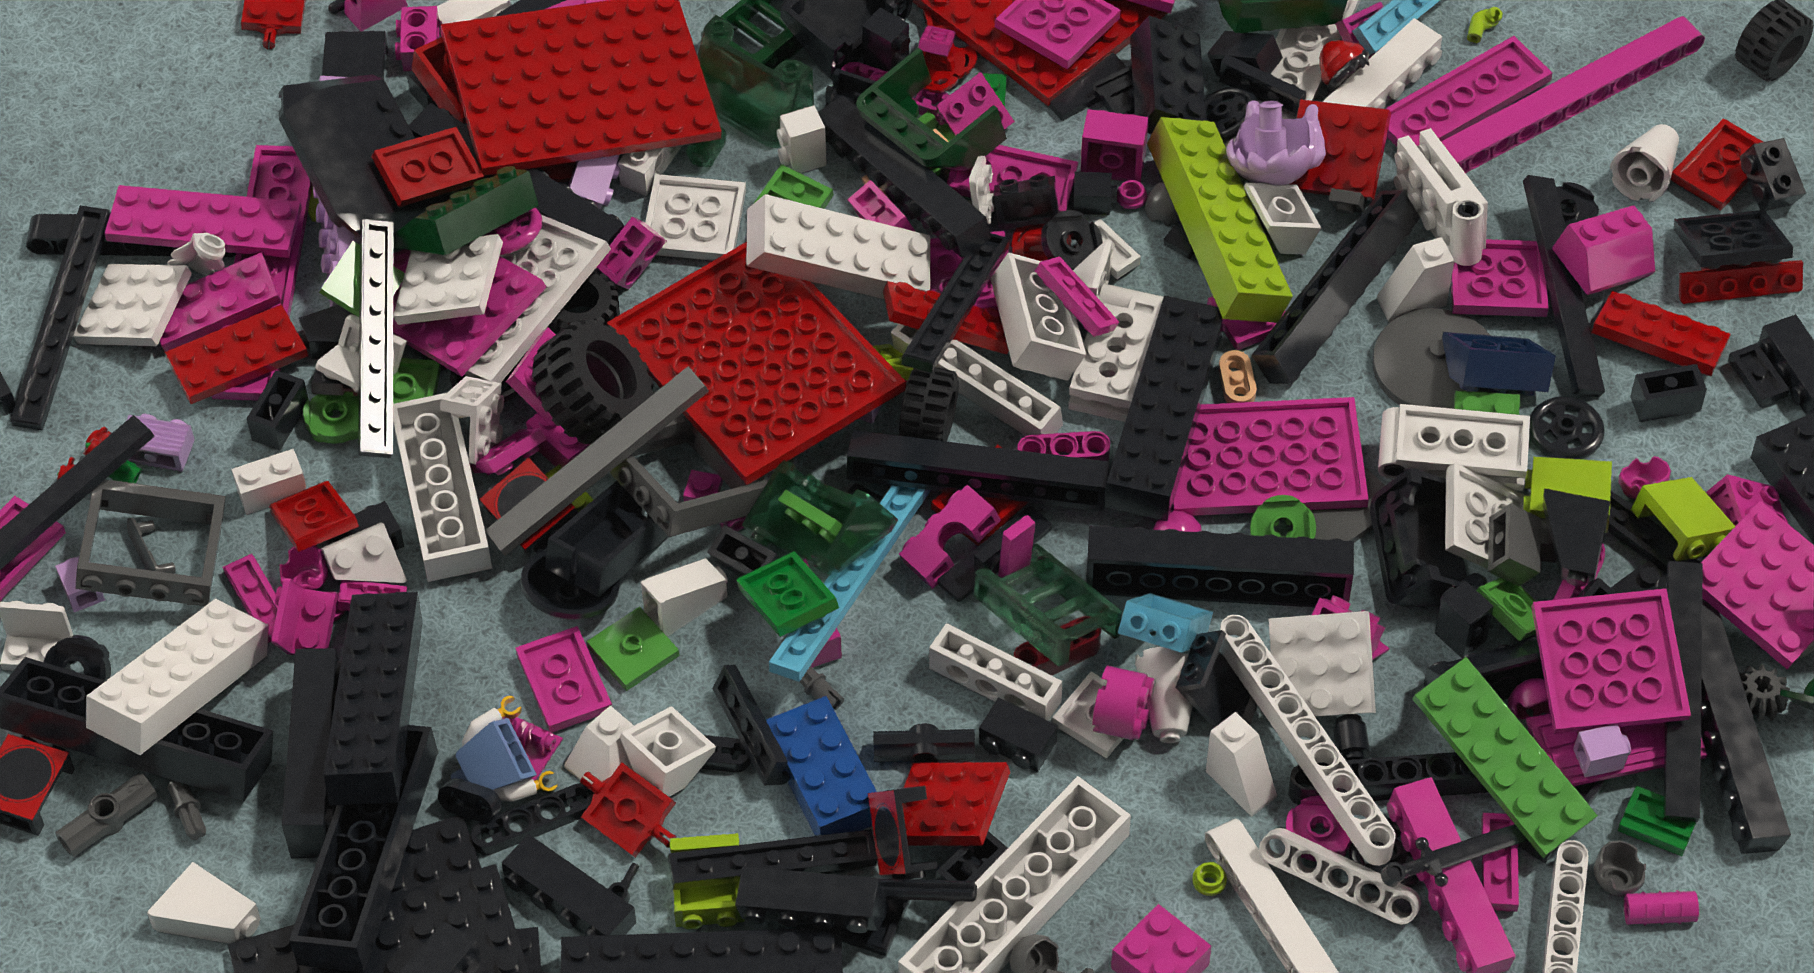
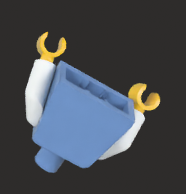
[451,696,558,802]

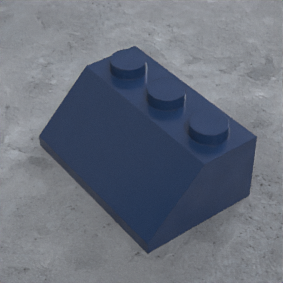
[1442,332,1556,396]

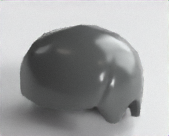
[1144,182,1179,227]
[1593,840,1646,897]
[1010,934,1059,973]

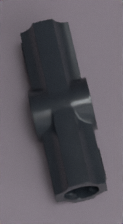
[873,723,975,765]

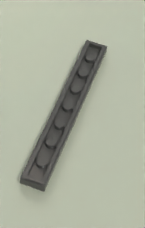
[485,366,709,556]

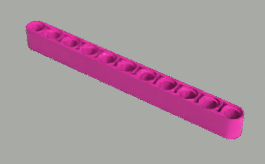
[1441,16,1705,173]

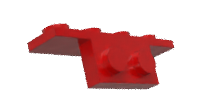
[1679,260,1803,304]

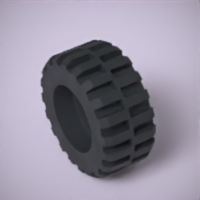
[532,319,655,445]

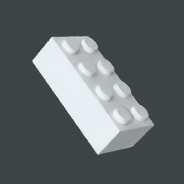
[990,252,1086,381]

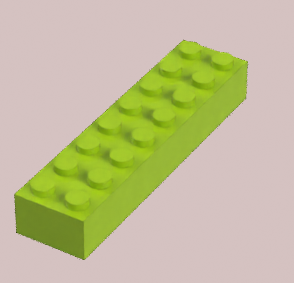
[1147,117,1293,323]

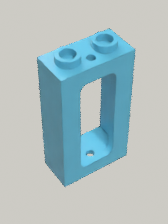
[1118,593,1213,653]

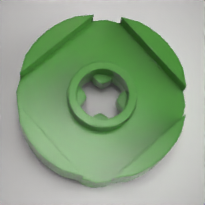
[303,391,359,444]
[1250,495,1316,539]

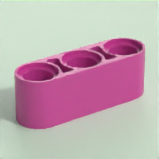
[1017,431,1111,461]

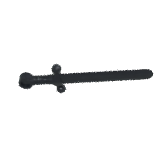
[1381,824,1528,887]

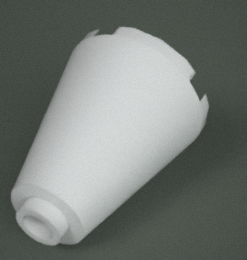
[1610,124,1679,201]
[1135,647,1193,743]

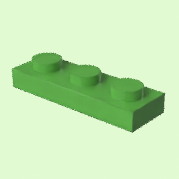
[778,490,856,548]

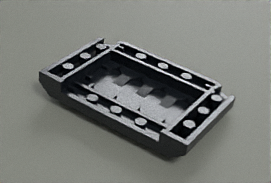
[279,74,448,245]

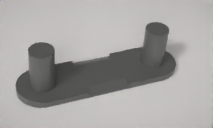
[127,517,176,574]

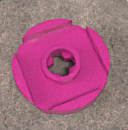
[1285,795,1352,862]

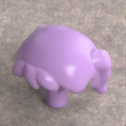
[1226,100,1326,185]

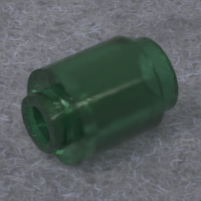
[686,126,727,167]

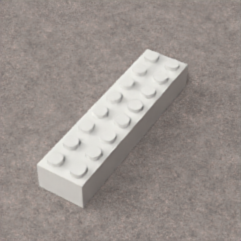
[898,776,1131,973]

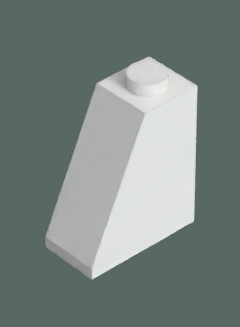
[1377,237,1454,322]
[641,558,728,637]
[1206,712,1277,817]
[147,862,261,943]

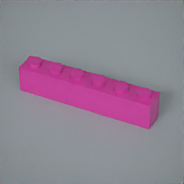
[1387,777,1516,973]

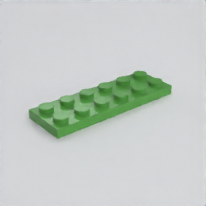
[1412,657,1598,858]

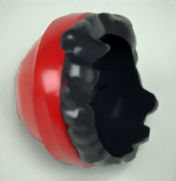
[1319,40,1370,93]

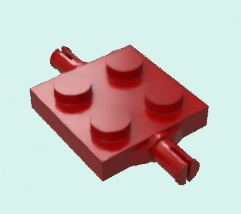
[241,0,306,49]
[580,762,677,858]

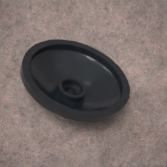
[520,550,620,620]

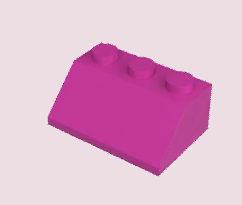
[1552,205,1655,295]

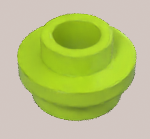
[1192,862,1227,896]

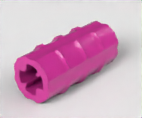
[1623,890,1699,926]

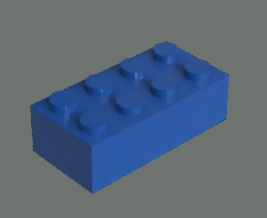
[766,696,877,836]

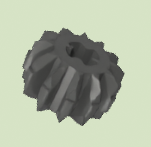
[1739,664,1790,722]

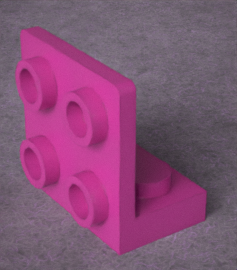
[1706,474,1788,526]
[269,578,339,655]

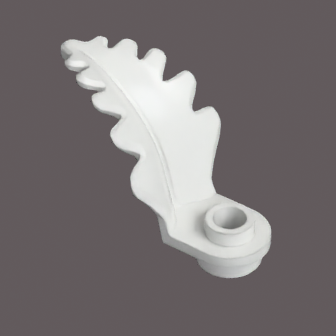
[167,233,225,276]

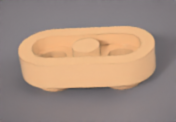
[1219,350,1257,403]

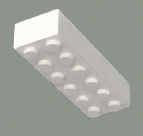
[746,194,930,299]
[393,393,492,582]
[86,599,268,755]

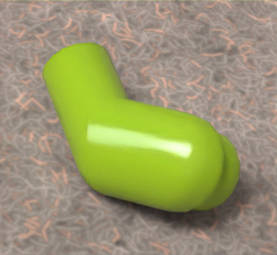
[1467,7,1503,43]

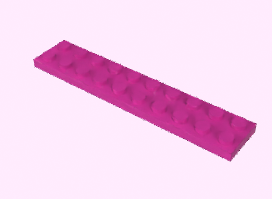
[212,145,313,401]

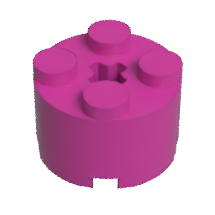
[1092,666,1155,740]

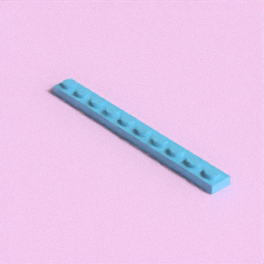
[769,485,931,682]

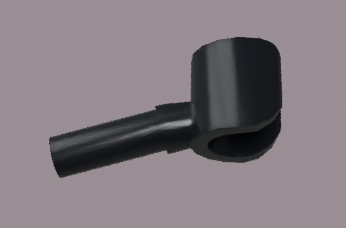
[608,863,639,902]

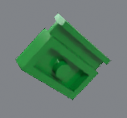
[1618,786,1701,857]

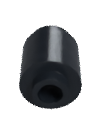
[1333,714,1370,760]

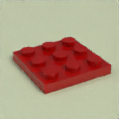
[1290,99,1391,201]
[902,762,1010,846]

